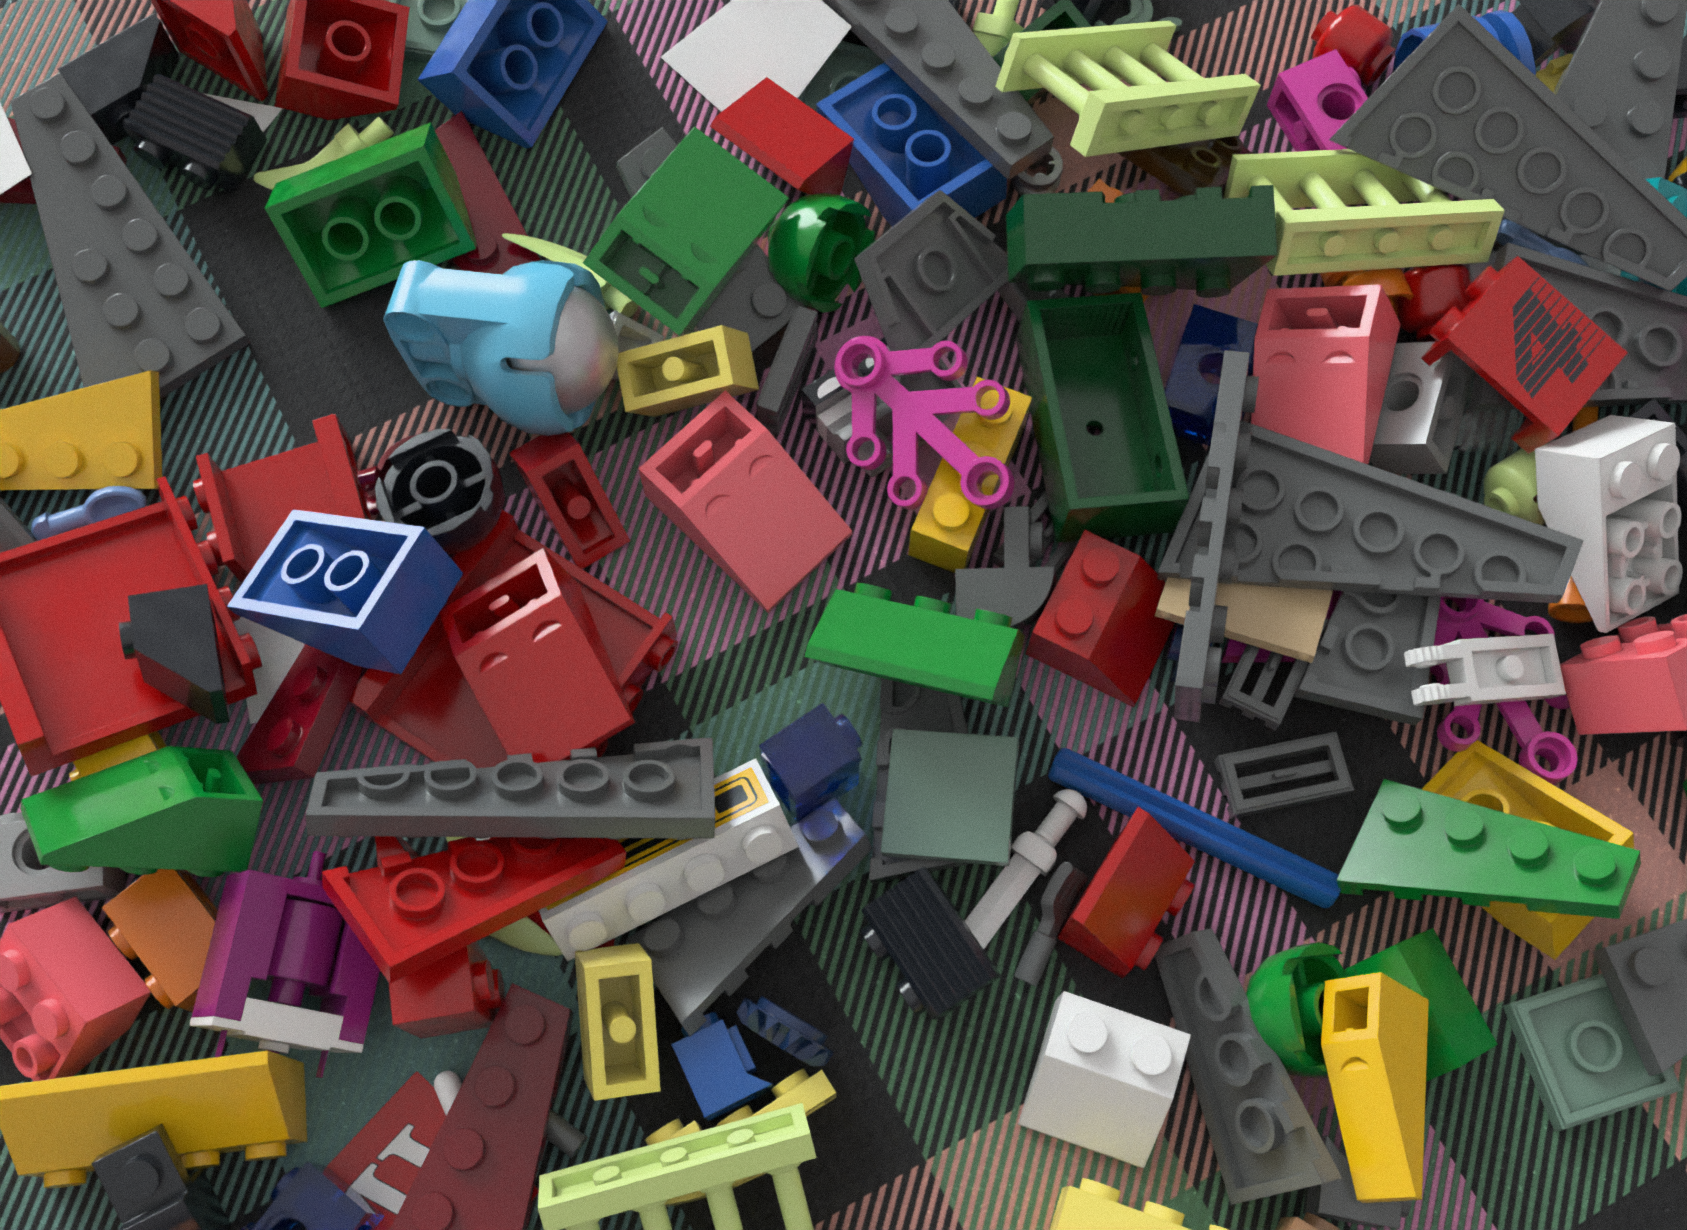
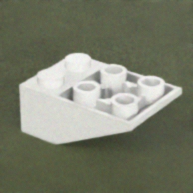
[1535,415,1683,633]

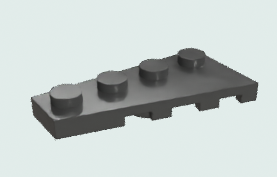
[616,127,808,353]
[1155,928,1342,1205]

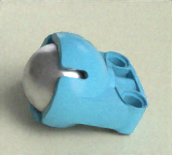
[383,260,618,436]

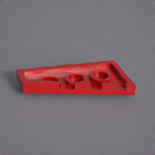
[322,837,627,984]

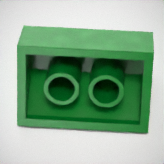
[265,122,477,308]
[804,583,1025,708]

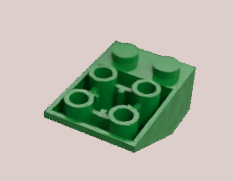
[583,126,789,336]
[20,746,263,877]

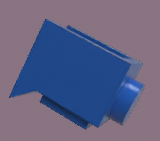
[671,1012,774,1122]

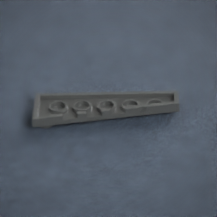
[822,0,1054,180]
[1174,350,1259,722]
[306,738,715,840]

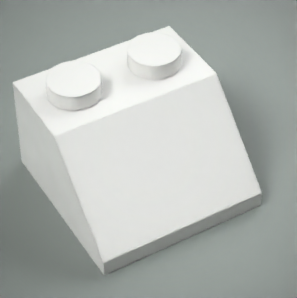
[1018,991,1191,1168]

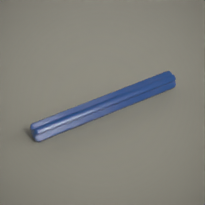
[1048,748,1341,908]

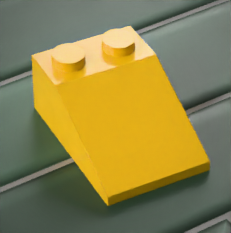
[1422,740,1634,960]

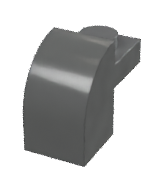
[955,506,1057,630]

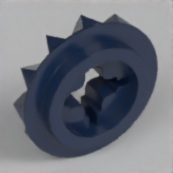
[737,996,834,1067]

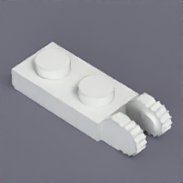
[1404,634,1566,706]

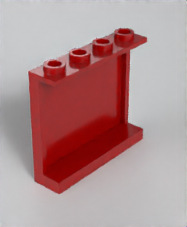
[0,476,262,777]
[349,509,678,768]

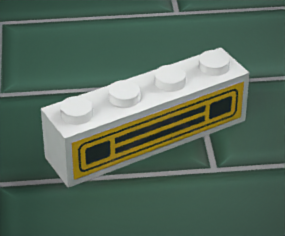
[539,758,799,961]

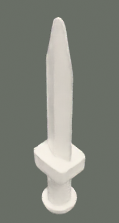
[965,789,1087,949]

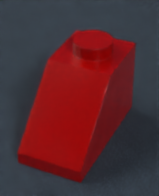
[509,432,630,569]

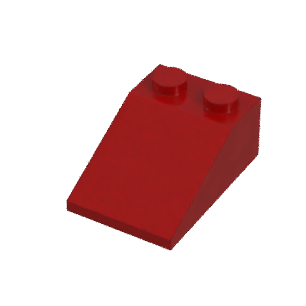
[375,836,505,1039]

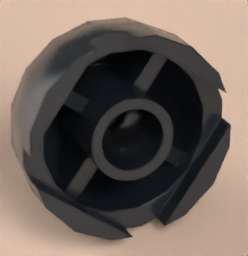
[375,429,505,555]

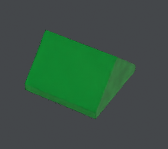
[1346,928,1498,1082]

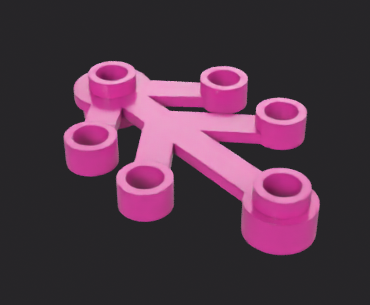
[834,336,1015,510]
[1430,597,1577,785]

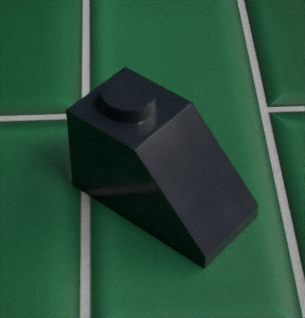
[58,13,178,145]
[119,584,230,724]

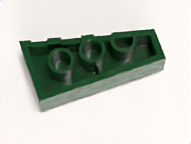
[1006,185,1277,298]

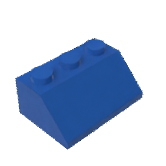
[417,0,608,148]

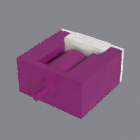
[189,851,380,1078]

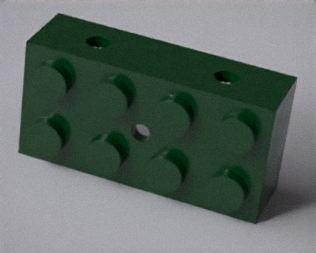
[1016,292,1190,543]

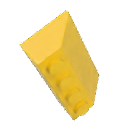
[0,1050,307,1188]

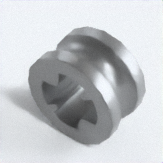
[1011,146,1063,196]

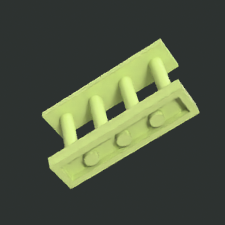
[995,20,1261,157]
[1223,149,1505,276]
[538,1103,817,1230]

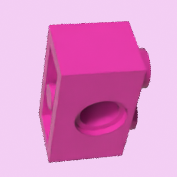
[1267,49,1368,152]

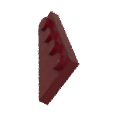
[435,111,540,275]
[236,644,364,785]

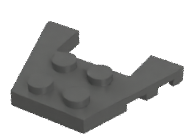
[854,190,1070,423]

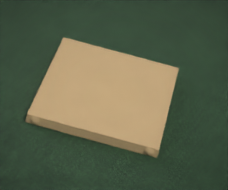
[1155,577,1333,663]

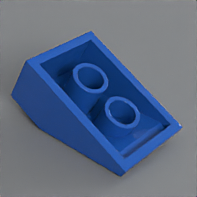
[816,62,1007,227]
[227,509,463,674]

